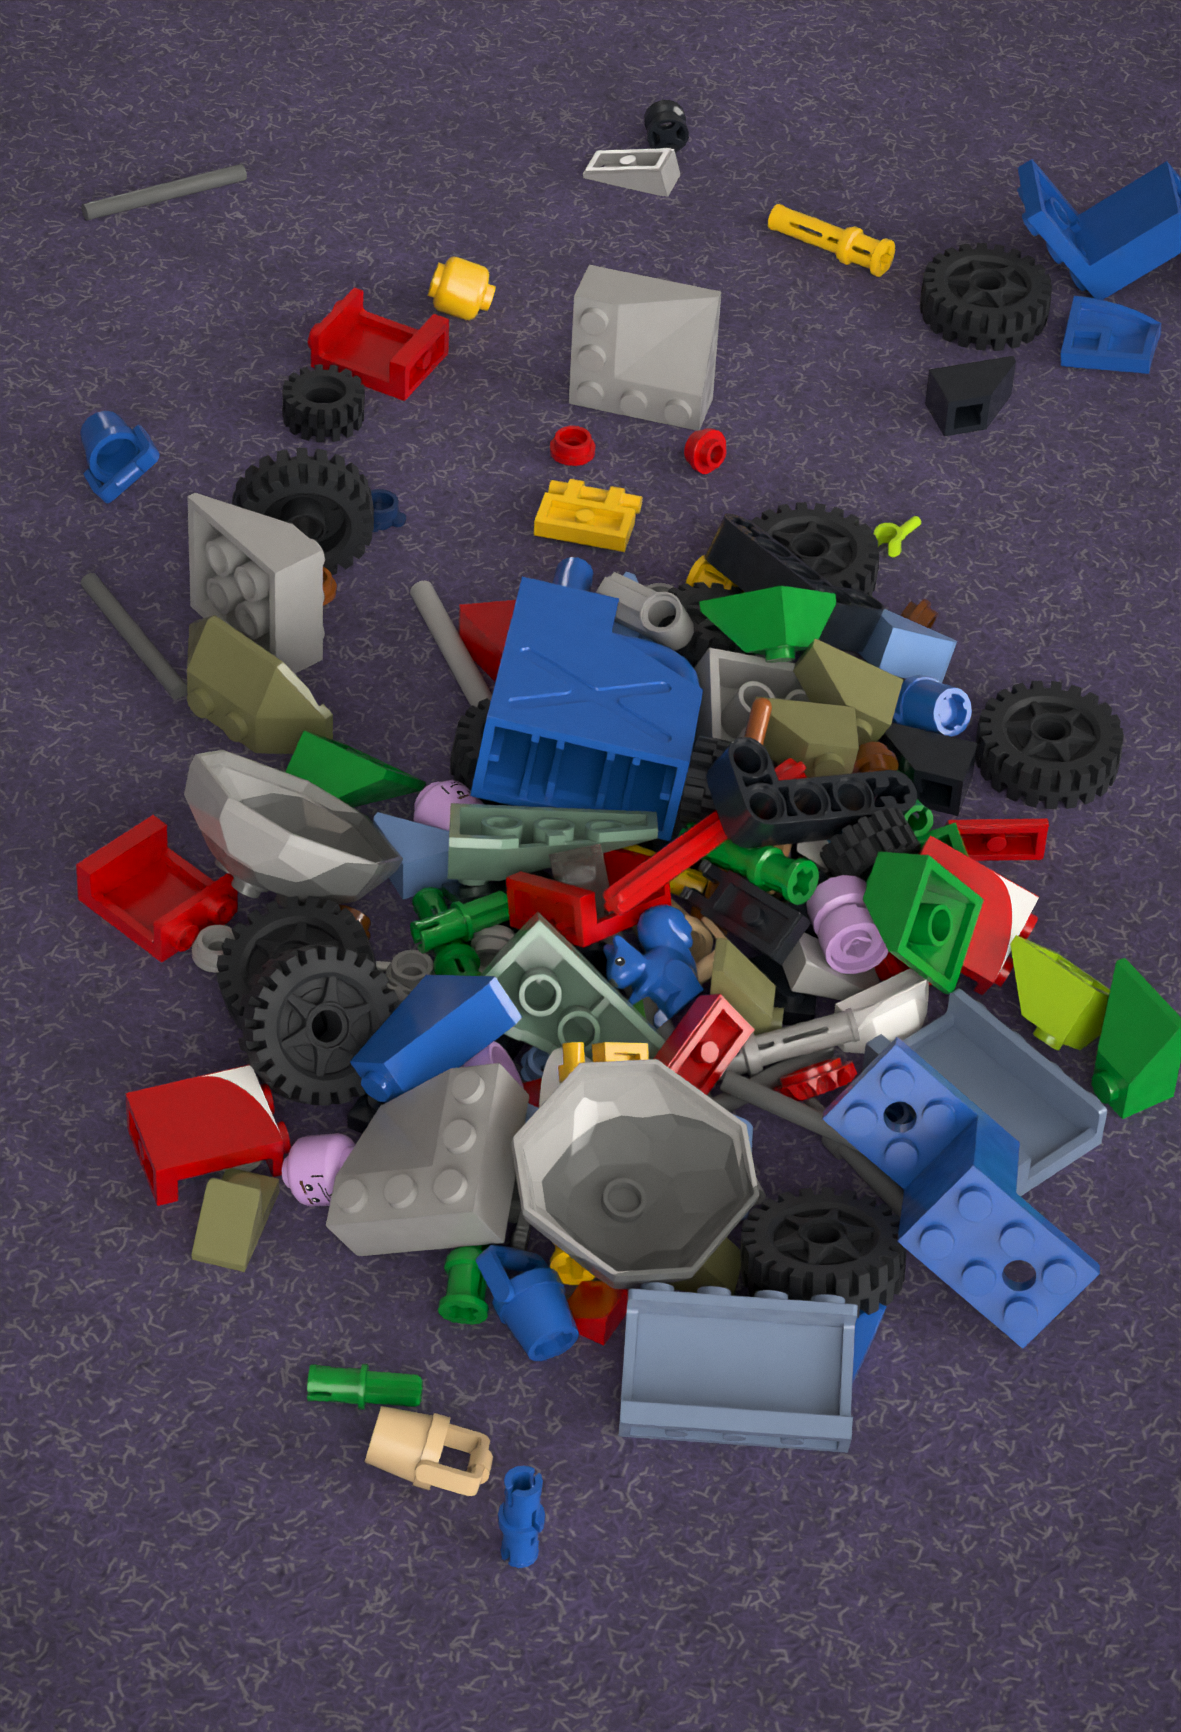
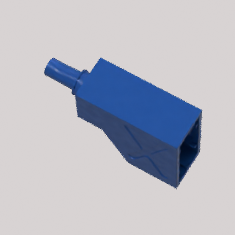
[470,557,703,841]

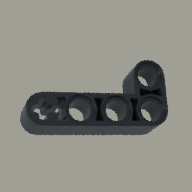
[704,513,885,652]
[706,737,917,848]

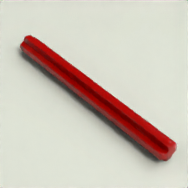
[603,758,807,916]

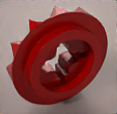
[772,1057,857,1101]

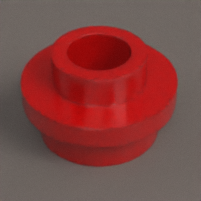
[550,426,596,466]
[684,428,726,474]

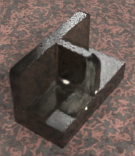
[549,844,614,916]

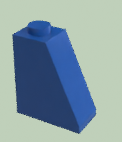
[350,975,522,1102]

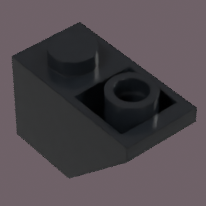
[925,356,1016,437]
[877,723,977,816]

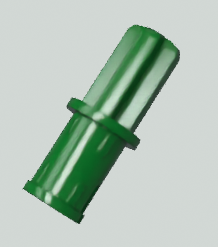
[410,891,509,954]
[307,1364,423,1410]

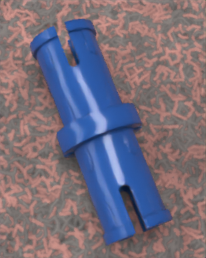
[498,1465,545,1568]

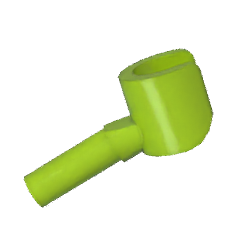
[874,516,921,558]

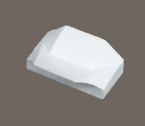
[834,968,929,1054]

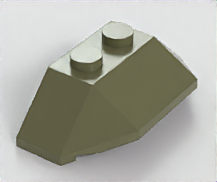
[187,615,333,754]

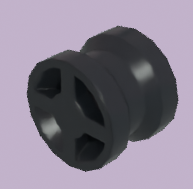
[644,100,689,152]

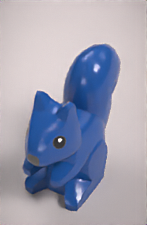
[603,904,704,1029]

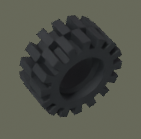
[282,364,365,443]
[680,735,732,826]
[820,808,921,883]

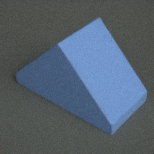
[858,609,957,683]
[373,812,458,900]

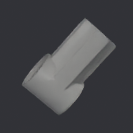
[596,572,694,651]

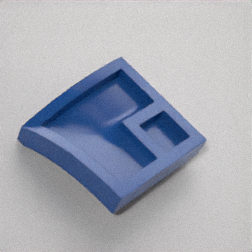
[1061,296,1161,374]

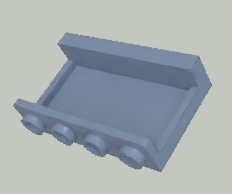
[862,988,1107,1196]
[618,1282,858,1453]

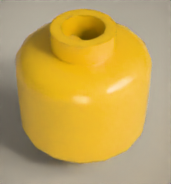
[427,256,496,320]

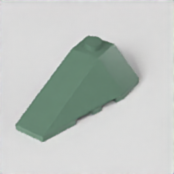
[447,803,658,886]
[480,912,666,1061]

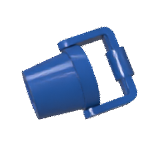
[80,411,160,503]
[892,675,972,737]
[476,1245,579,1361]

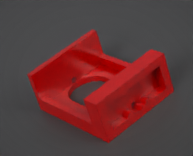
[506,848,671,947]

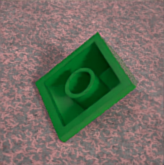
[699,586,836,663]
[285,730,426,807]
[863,851,984,995]
[1091,958,1181,1119]

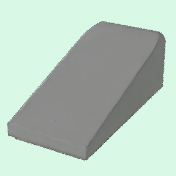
[583,148,680,197]
[782,933,880,1001]

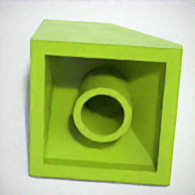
[1010,935,1110,1051]

